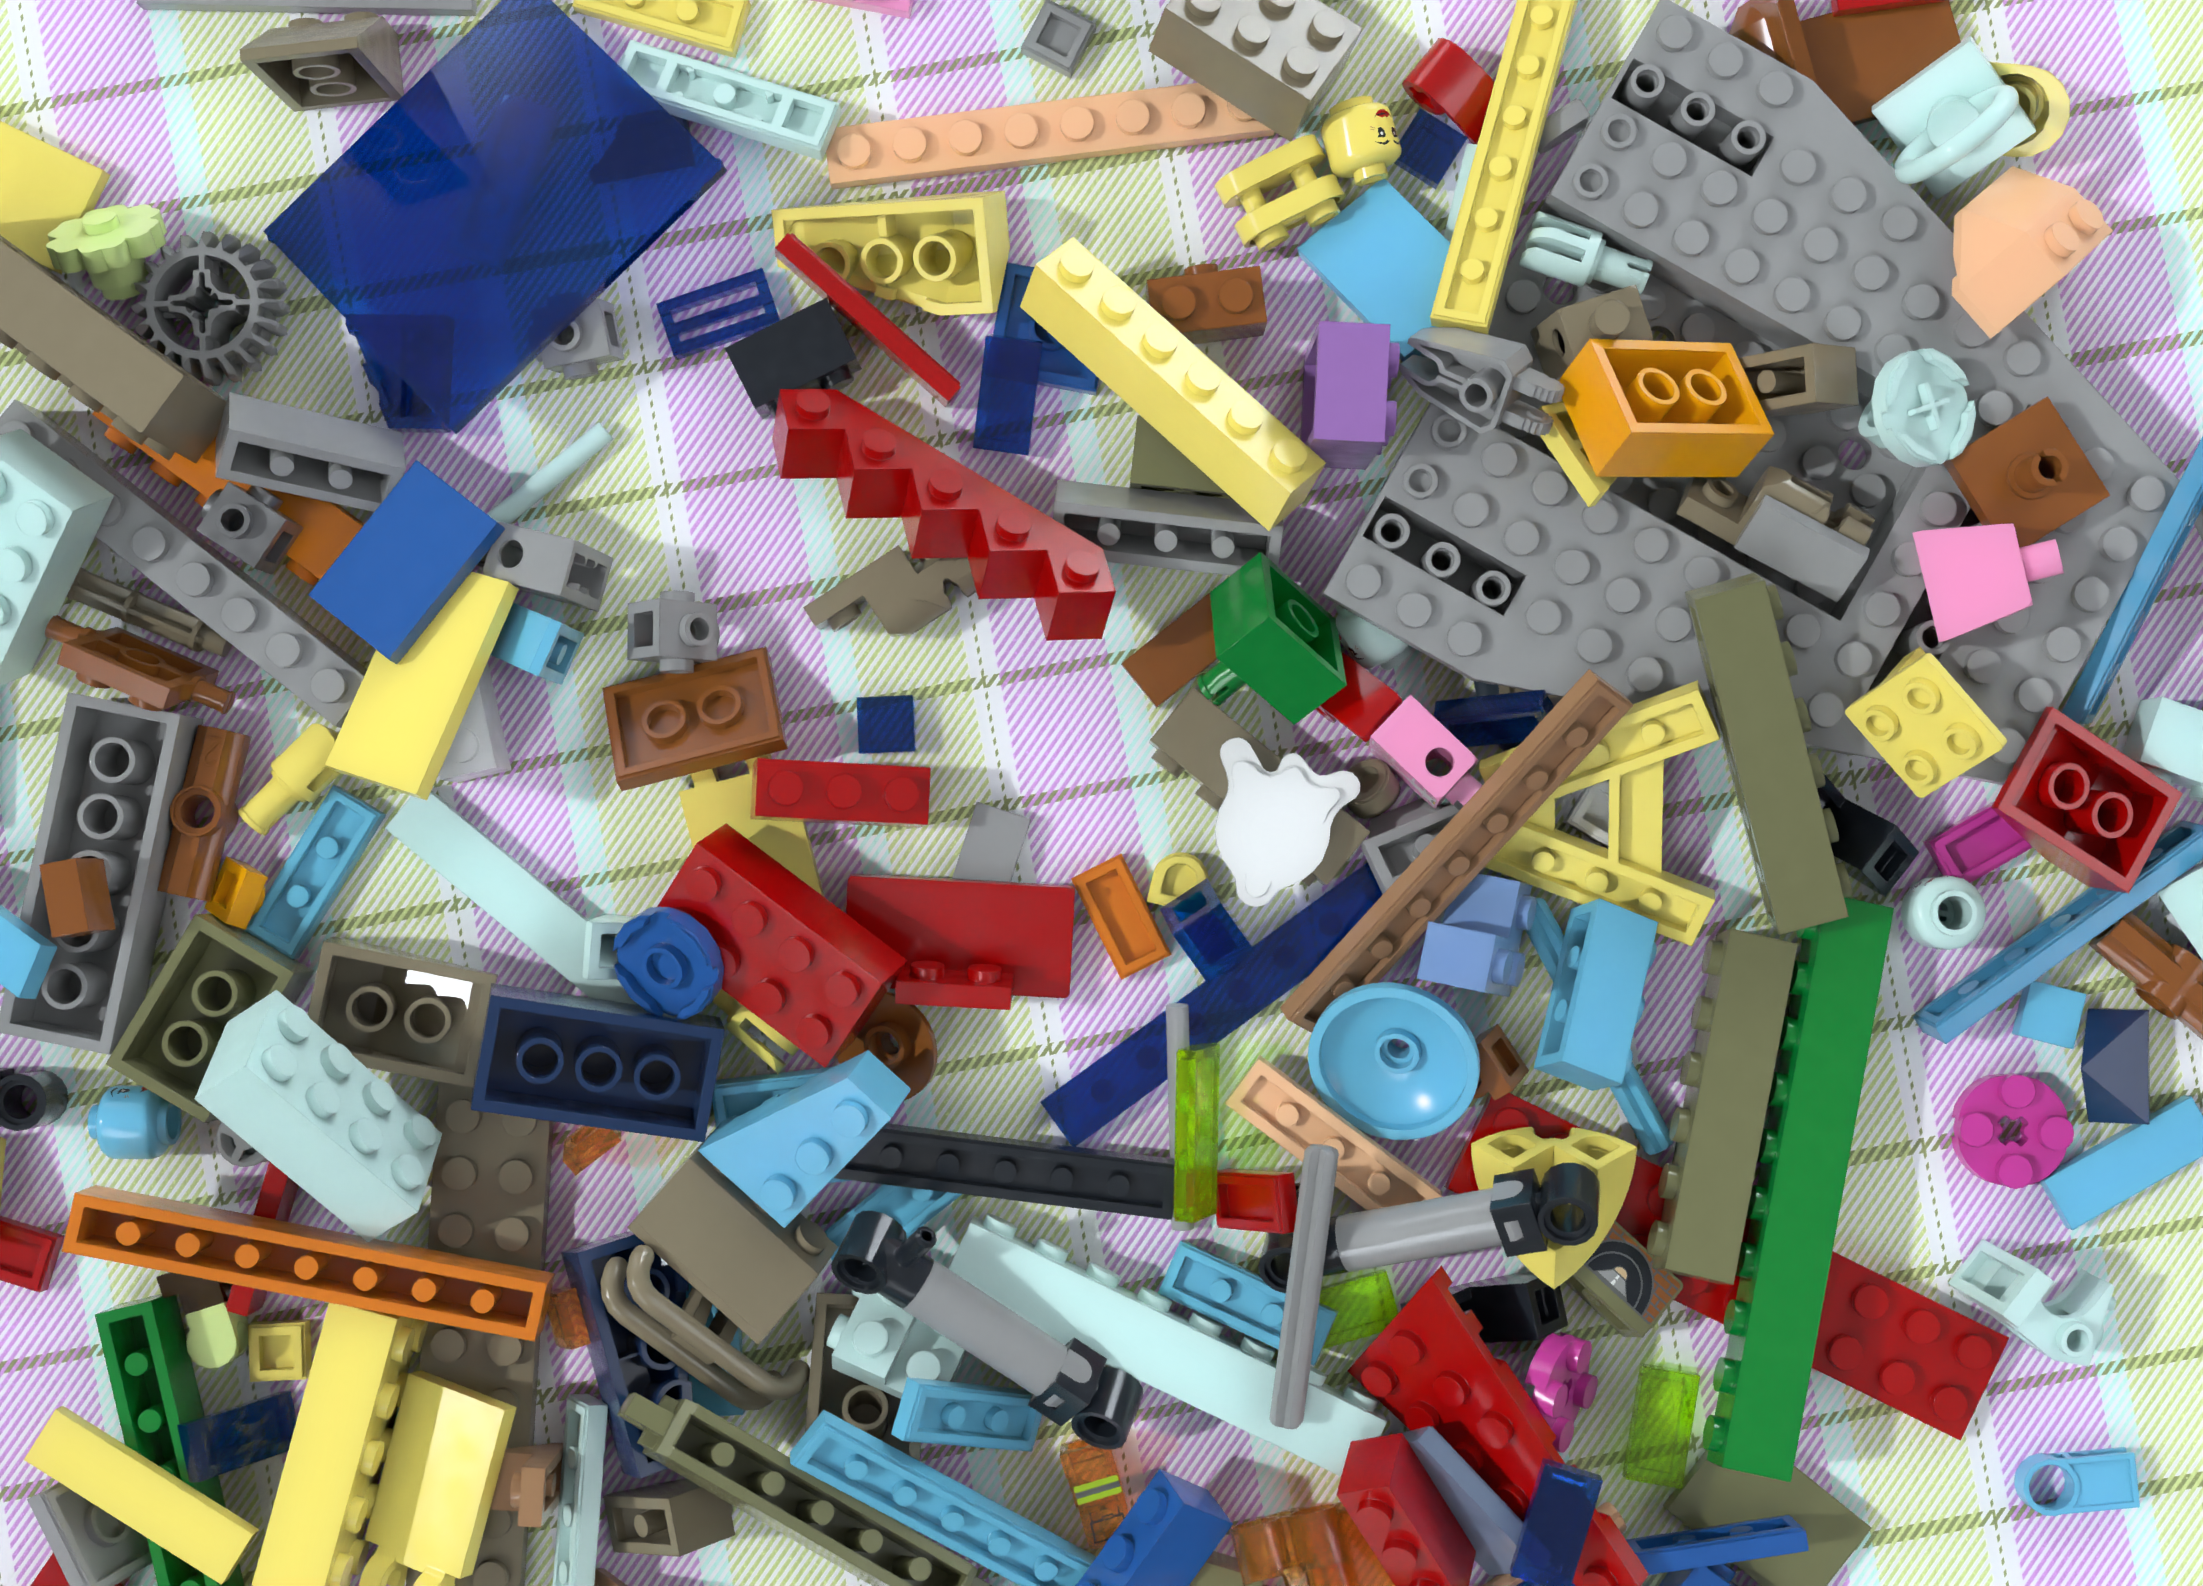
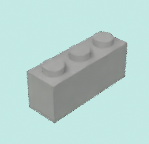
[215,392,406,512]

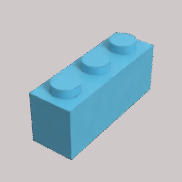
[1534,898,1658,1091]

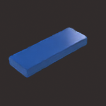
[1626,1515,1809,1575]

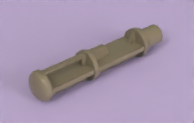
[66,567,232,657]

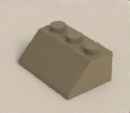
[627,1133,838,1344]

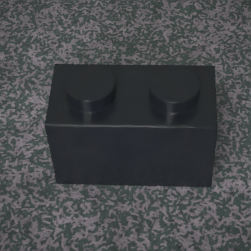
[725,298,862,419]

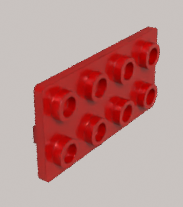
[846,874,1075,1010]

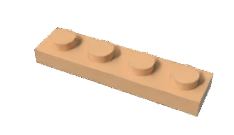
[1225,1055,1442,1210]

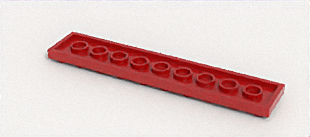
[1444,1093,2009,1441]

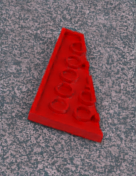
[1347,1265,1649,1586]

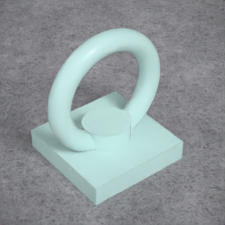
[1871,36,2037,200]

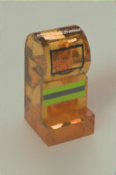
[1060,1438,1130,1551]

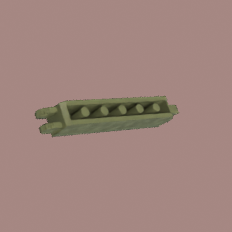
[617,1393,992,1586]

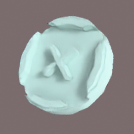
[1858,348,1976,467]

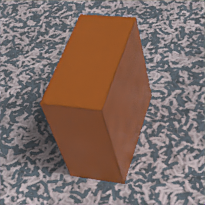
[39,858,116,938]

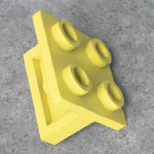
[1845,647,2007,798]

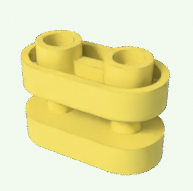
[1214,134,1345,252]

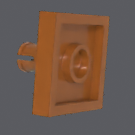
[1943,396,2110,548]

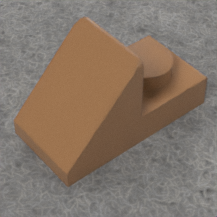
[490,1443,564,1528]

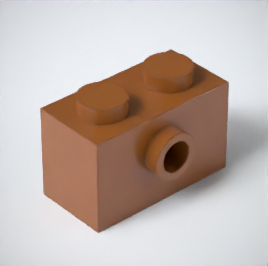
[1146,264,1267,344]

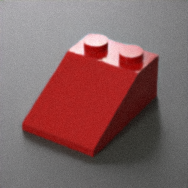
[1991,706,2183,894]

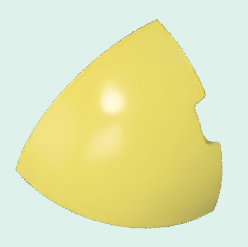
[1471,1127,1637,1289]

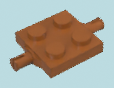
[45,615,235,714]

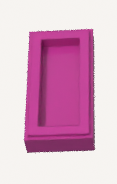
[1923,802,2033,883]

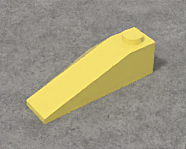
[771,190,1010,316]

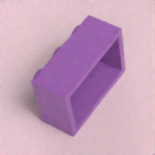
[1300,321,1400,470]

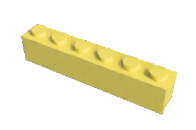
[1020,237,1326,531]

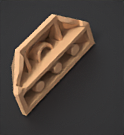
[1952,166,2113,339]

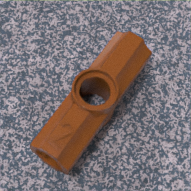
[157,725,251,902]
[2088,912,2203,1040]

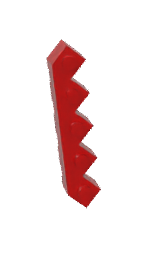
[772,389,1116,641]

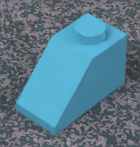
[491,603,584,685]

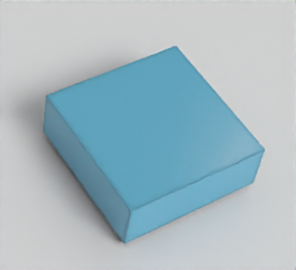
[2012,981,2087,1049]

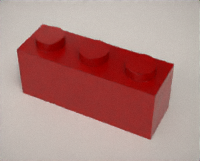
[750,758,931,828]
[1336,1433,1476,1586]

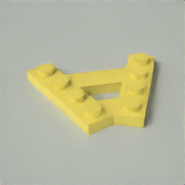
[1479,680,1720,946]

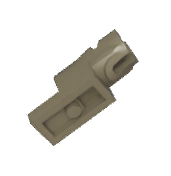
[1676,466,1875,546]
[803,545,976,637]

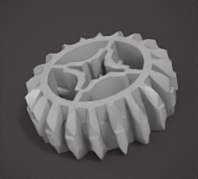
[131,231,291,386]

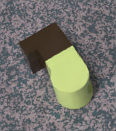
[156,1272,249,1369]

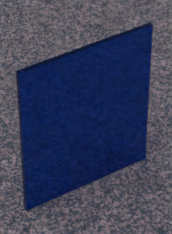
[263,0,727,434]

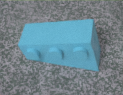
[698,1050,911,1228]

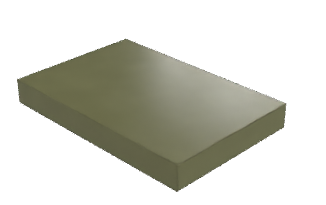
[1663,1450,1872,1586]

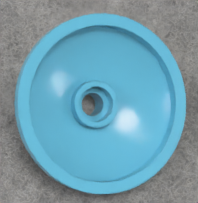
[1308,982,1480,1140]

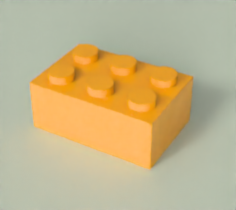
[1558,339,1774,477]

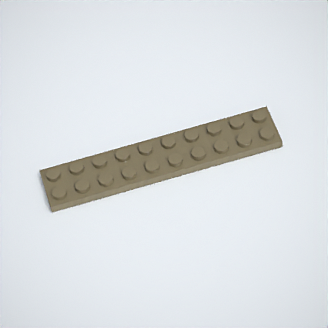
[406,1082,554,1586]

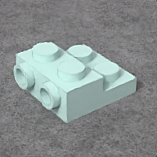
[826,1290,966,1399]

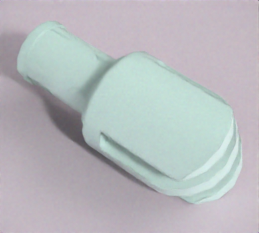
[1519,211,1653,295]

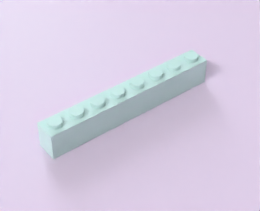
[948,1213,1387,1476]

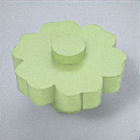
[46,204,167,300]

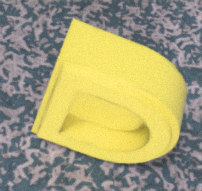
[1146,852,1209,915]

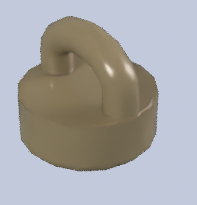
[1346,759,1401,819]

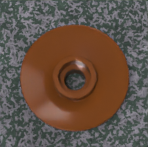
[837,992,938,1100]

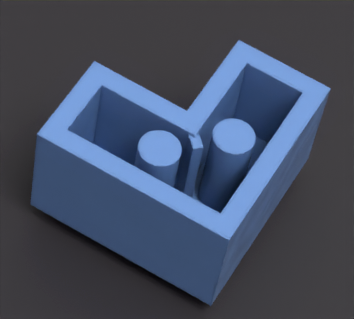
[1417,873,1537,997]

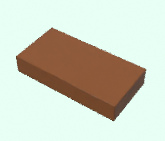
[1121,593,1217,709]

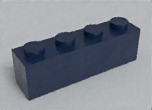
[561,1231,693,1479]

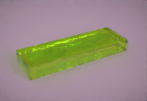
[1174,1043,1220,1223]

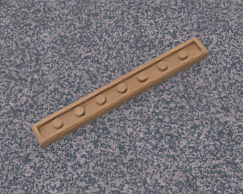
[1280,669,1633,1033]

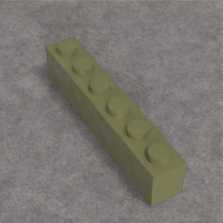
[1685,573,1853,935]
[1647,928,1798,1285]

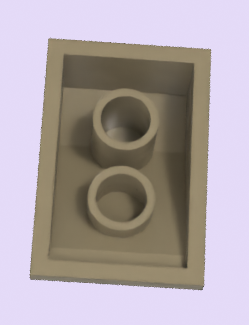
[239,12,405,112]
[307,937,498,1088]
[805,1293,921,1461]

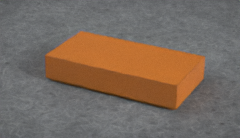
[1071,854,1172,980]

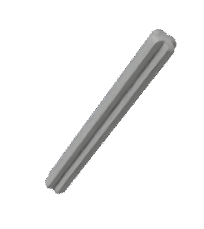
[1269,1144,1339,1429]

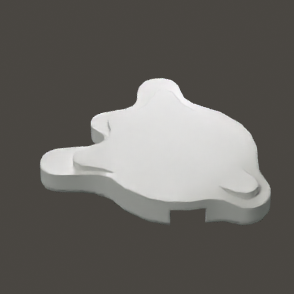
[1215,738,1360,907]

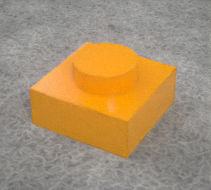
[204,856,268,930]

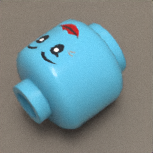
[88,1085,182,1159]

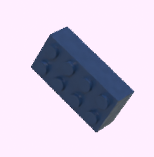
[471,983,725,1142]

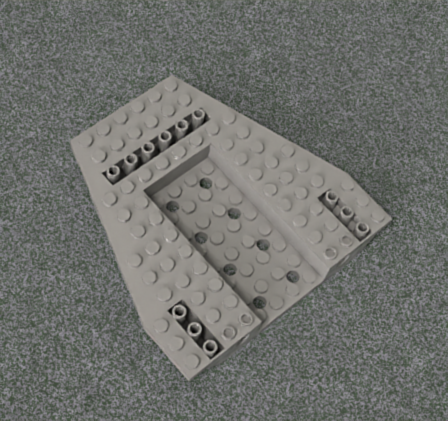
[1322,0,2180,785]

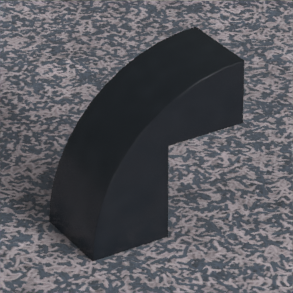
[1817,774,1920,897]
[1400,1272,1568,1343]

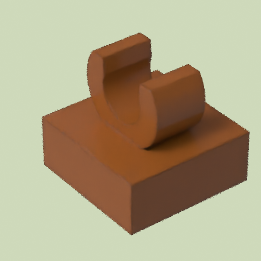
[1473,1024,1529,1100]

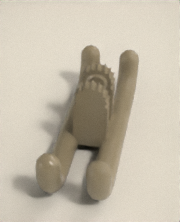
[600,1245,810,1410]

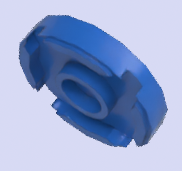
[613,907,724,1019]

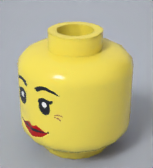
[1321,96,1401,186]

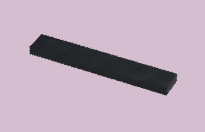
[834,1123,1179,1220]

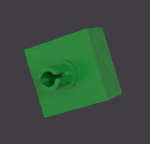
[1197,552,1347,725]

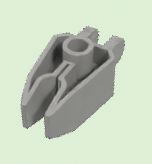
[1399,327,1565,436]

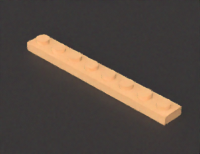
[826,83,1274,190]

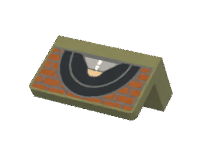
[1565,1221,1683,1338]

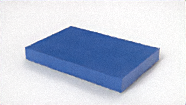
[308,460,505,664]

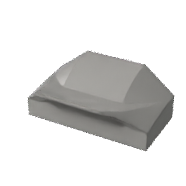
[1361,798,1459,894]

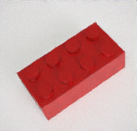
[657,823,908,1068]

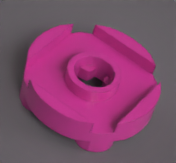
[1951,1073,2074,1189]
[1524,1332,1598,1453]

